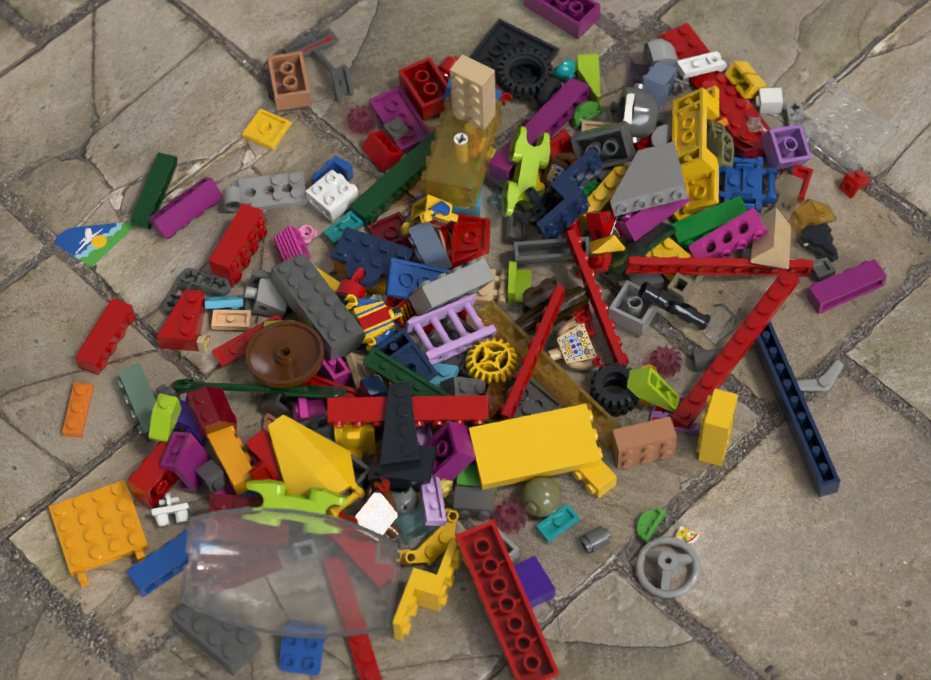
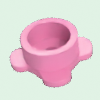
[299,225,318,244]

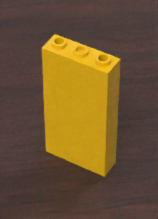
[469,404,603,490]

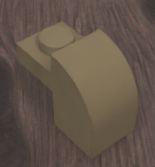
[667,272,704,302]

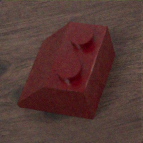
[185,387,237,437]

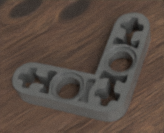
[163,268,231,316]

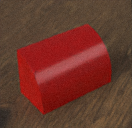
[361,131,404,172]

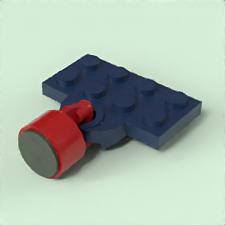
[330,227,415,310]

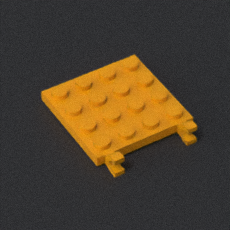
[49,479,149,587]

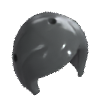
[390,487,419,520]

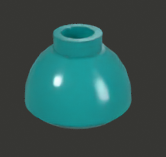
[553,58,576,82]

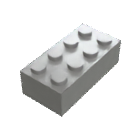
[408,259,495,317]

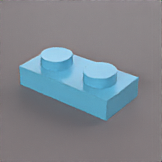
[205,295,245,311]

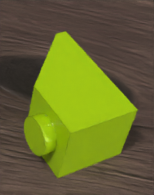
[149,393,182,443]

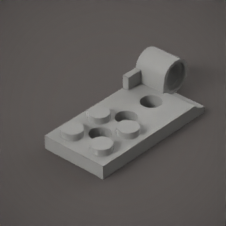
[223,171,307,214]

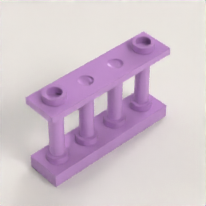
[405,294,497,365]

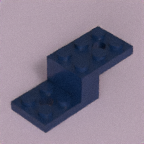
[537,147,604,240]
[359,320,438,381]

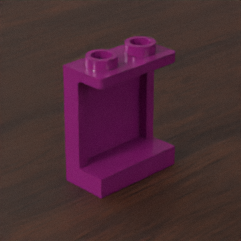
[160,432,212,492]

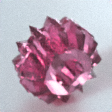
[347,104,378,135]
[649,344,683,378]
[494,499,528,534]

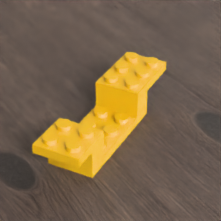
[672,86,719,215]

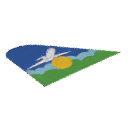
[55,222,134,267]

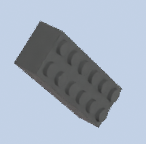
[271,253,365,361]

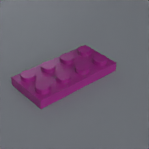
[369,86,431,153]

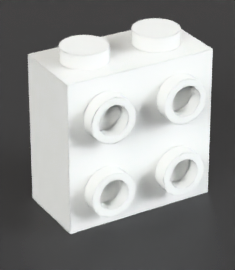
[306,169,358,222]

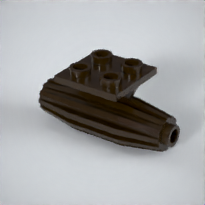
[514,276,590,339]

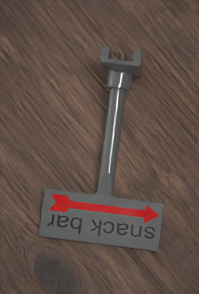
[283,28,354,102]

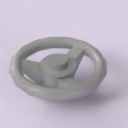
[635,537,700,598]

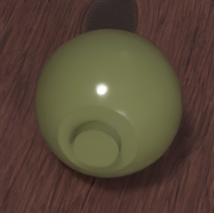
[521,477,562,517]

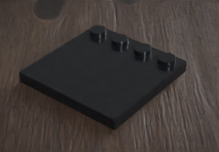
[469,18,559,100]

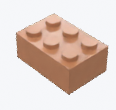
[267,51,312,111]
[611,416,677,469]

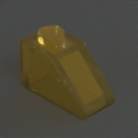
[792,199,837,228]

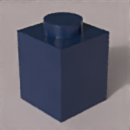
[359,374,388,397]

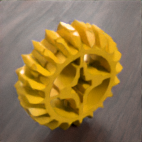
[466,337,518,386]

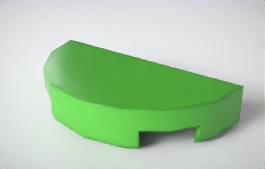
[572,101,605,128]
[636,508,666,544]

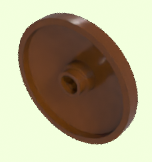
[246,321,325,388]

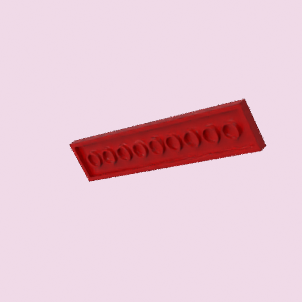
[657,22,771,158]

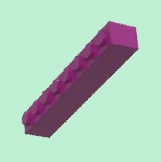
[488,78,590,182]

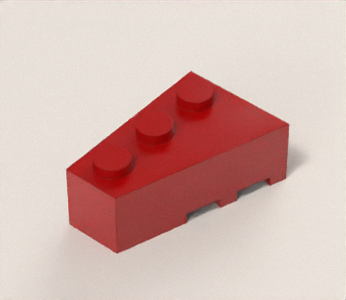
[157,290,206,351]

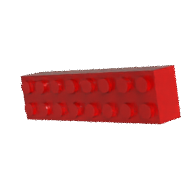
[454,519,560,680]

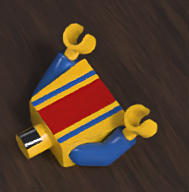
[400,195,458,236]
[344,294,403,351]

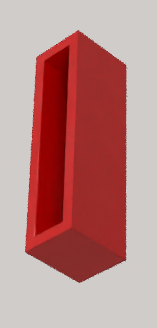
[75,298,135,375]

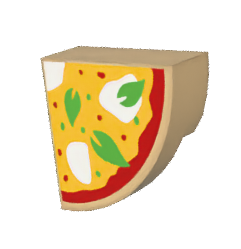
[196,333,210,353]

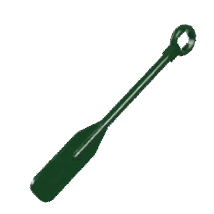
[170,379,348,398]

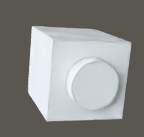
[755,88,783,114]

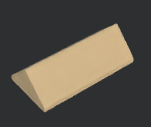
[750,207,791,269]

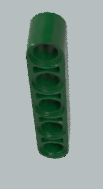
[130,153,178,230]

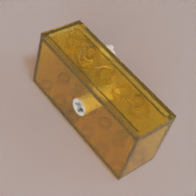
[421,92,501,210]

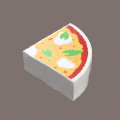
[672,526,699,547]

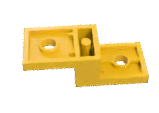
[393,539,462,641]

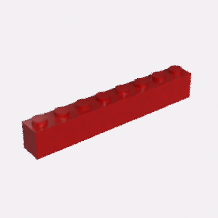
[327,395,488,428]

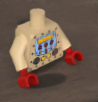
[548,310,607,371]

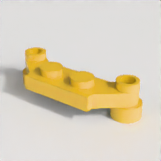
[396,508,459,566]

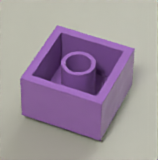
[760,124,812,170]

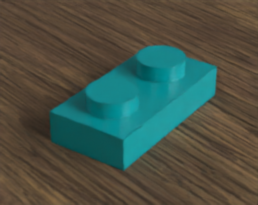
[323,211,364,246]
[536,503,580,543]

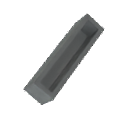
[512,237,590,265]

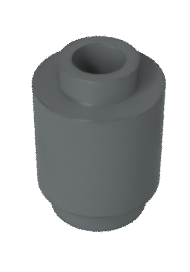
[580,526,612,553]

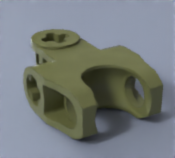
[707,119,734,168]

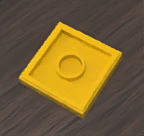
[242,108,291,151]

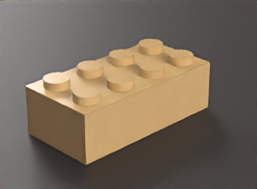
[450,54,496,130]

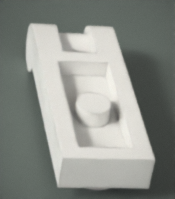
[675,51,727,79]

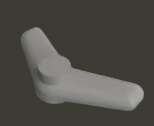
[797,360,843,393]

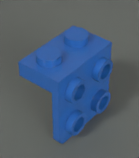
[279,622,329,675]

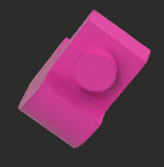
[292,397,325,423]

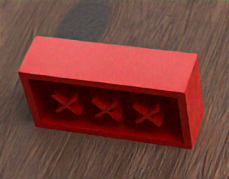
[208,203,268,288]

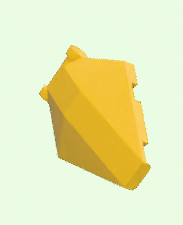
[267,415,365,519]

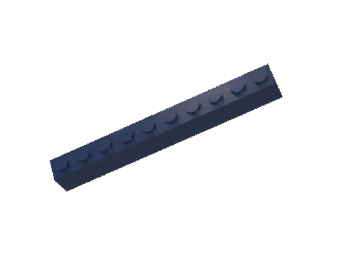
[753,321,841,497]

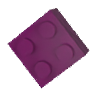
[425,421,476,481]

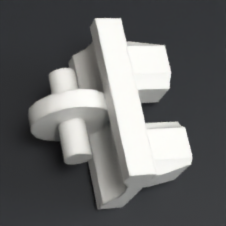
[151,492,190,527]

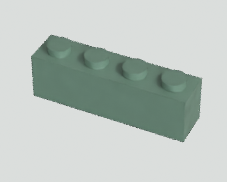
[117,363,156,442]

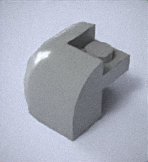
[643,38,678,69]

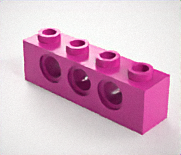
[688,208,768,258]

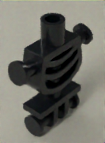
[520,184,556,240]

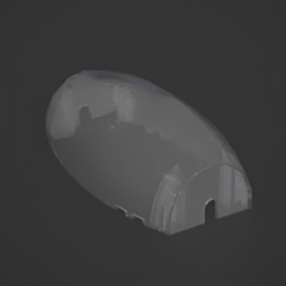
[180,507,401,638]

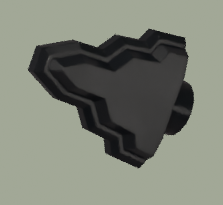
[797,222,838,262]

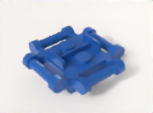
[719,157,777,213]

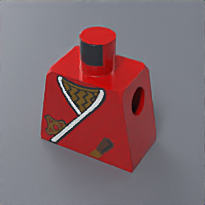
[586,209,623,241]

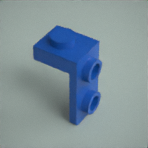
[312,155,353,185]

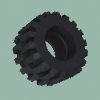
[590,363,639,417]

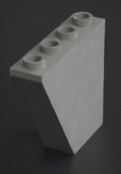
[610,141,688,216]

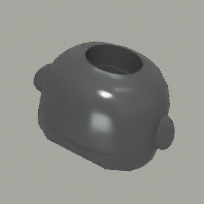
[616,83,658,144]

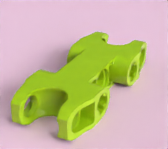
[501,126,550,223]
[242,479,348,533]

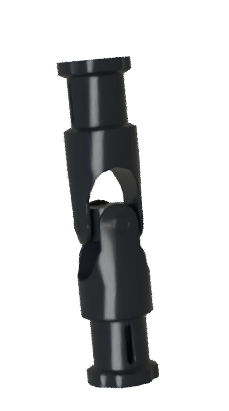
[638,281,711,331]

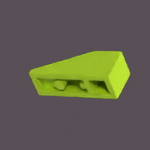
[574,54,601,105]
[627,367,680,413]

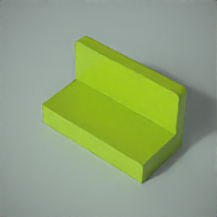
[508,261,532,304]

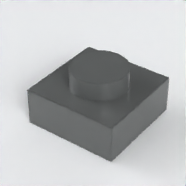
[384,117,409,141]
[811,257,836,282]

